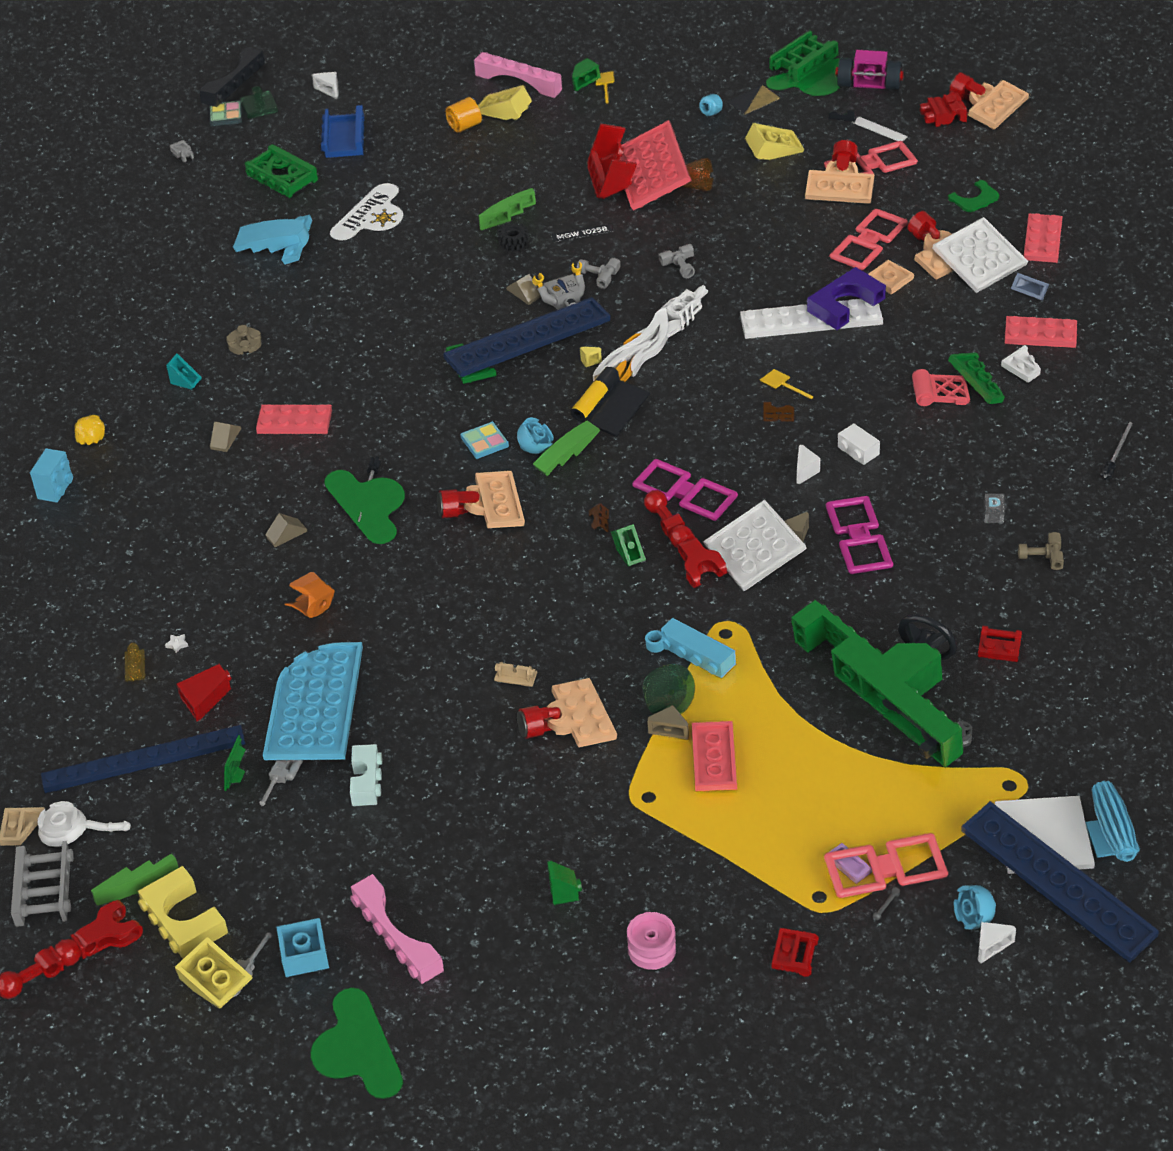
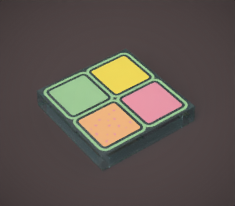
[210,101,242,126]

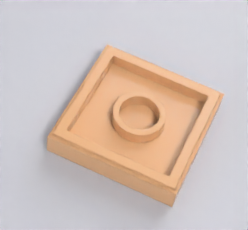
[868,260,914,295]

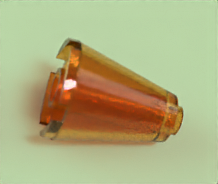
[680,158,713,191]

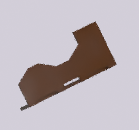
[763,402,794,421]
[589,503,609,532]

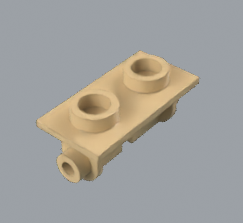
[494,662,538,687]

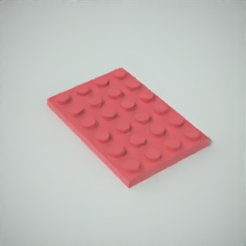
[619,120,691,211]

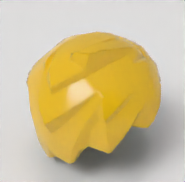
[75,415,105,445]

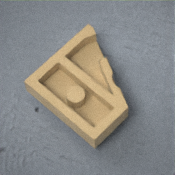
[0,807,45,846]

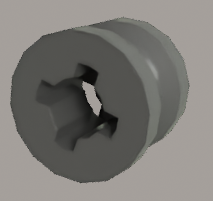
[956,721,973,747]

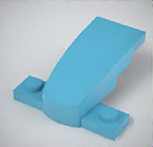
[233,215,312,264]

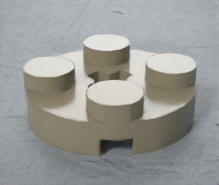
[226,325,262,355]

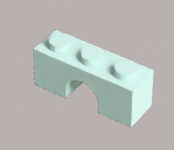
[350,744,382,806]

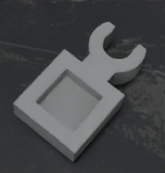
[170,140,194,162]

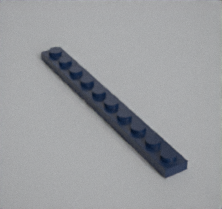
[41,725,245,793]

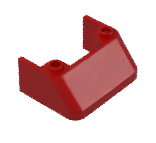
[587,124,637,199]

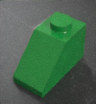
[572,58,601,91]
[611,524,646,566]
[547,861,582,905]

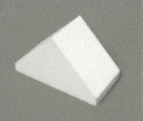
[312,72,338,98]
[797,445,820,484]
[978,922,1016,963]

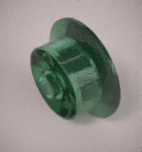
[643,664,695,715]

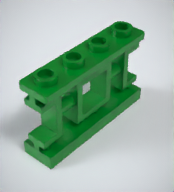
[769,31,838,82]

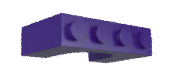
[807,267,886,330]

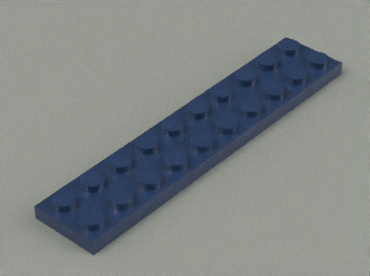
[443,297,610,377]
[961,801,1159,963]

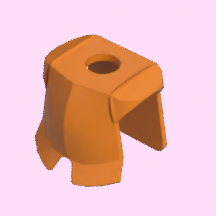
[285,572,335,618]

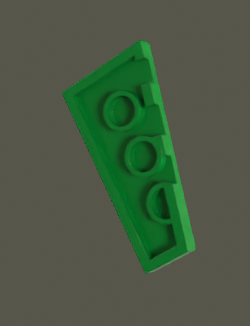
[948,353,1005,404]

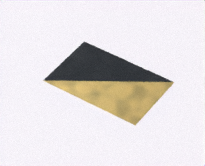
[727,85,780,115]

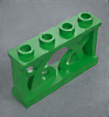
[245,144,318,198]

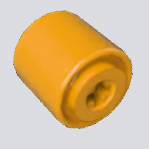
[446,97,482,133]

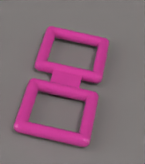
[632,459,738,521]
[826,496,893,574]

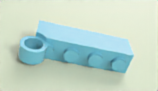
[645,618,736,678]

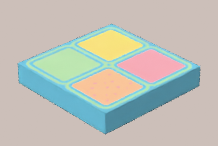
[461,421,509,459]

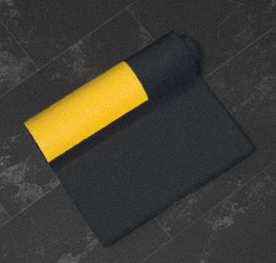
[570,366,650,437]

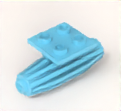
[1085,781,1139,862]

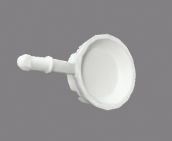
[38,801,131,847]

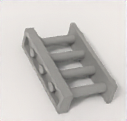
[11,841,74,927]

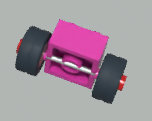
[836,50,904,90]

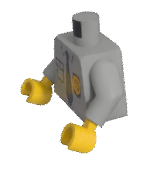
[532,262,585,310]

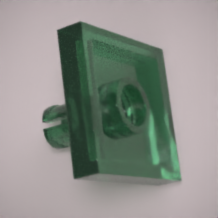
[240,86,278,119]

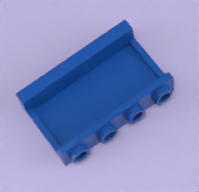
[321,105,364,158]

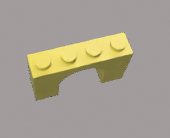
[138,866,228,959]

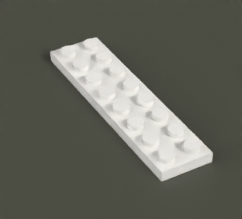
[740,299,883,339]

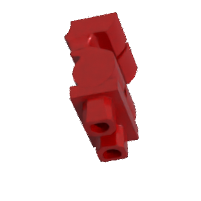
[920,92,967,127]

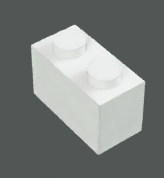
[838,423,880,465]

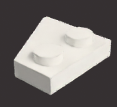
[1001,345,1041,382]

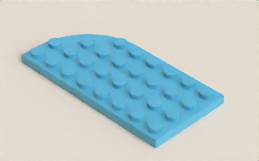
[263,642,363,760]

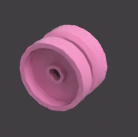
[627,912,676,969]

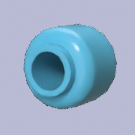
[699,94,723,116]

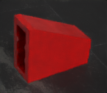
[177,664,231,721]

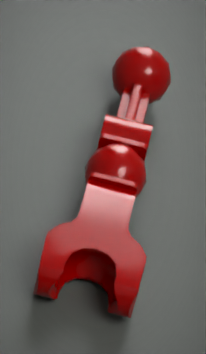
[644,490,727,588]
[0,900,143,999]

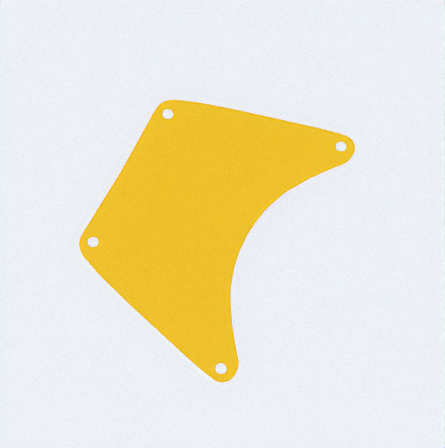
[629,621,1028,913]

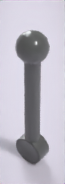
[873,887,900,920]

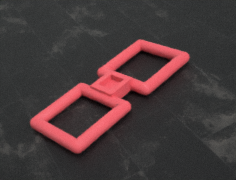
[824,141,918,174]
[830,209,908,270]
[824,833,948,898]

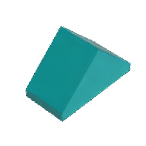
[166,353,202,390]

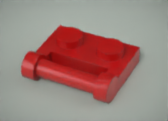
[978,625,1022,662]
[772,928,819,977]

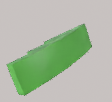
[478,188,536,230]
[533,421,600,476]
[91,854,179,906]

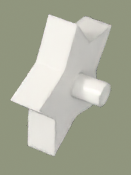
[165,634,188,653]

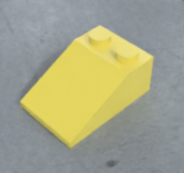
[478,85,532,120]
[745,123,804,160]
[175,937,253,1008]

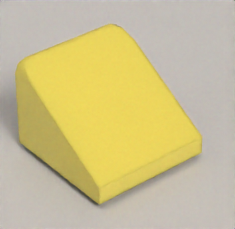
[580,347,602,367]

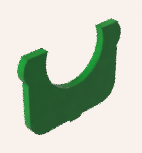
[948,180,999,212]

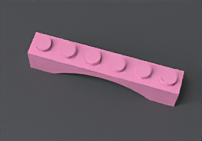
[474,52,562,98]
[351,874,444,984]

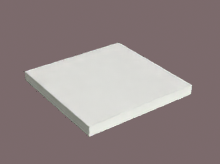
[932,217,1028,293]
[703,500,807,591]
[995,796,1095,874]

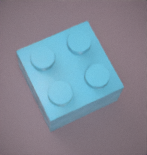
[30,448,73,502]
[277,918,329,977]

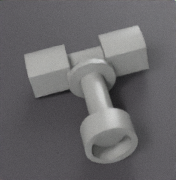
[659,244,695,278]
[577,258,620,288]

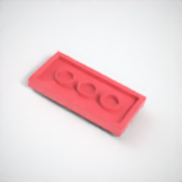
[1024,213,1063,263]
[1005,316,1077,348]
[256,404,332,434]
[692,721,737,791]

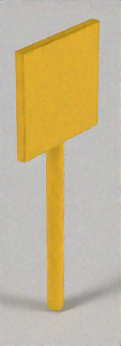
[596,71,614,103]
[760,369,813,399]

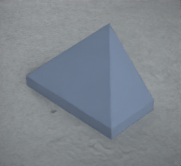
[1011,273,1049,301]

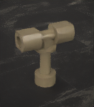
[1018,532,1064,570]

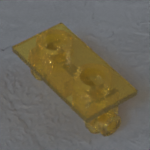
[125,643,145,682]

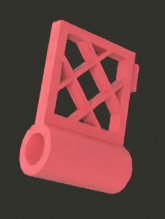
[912,369,970,406]

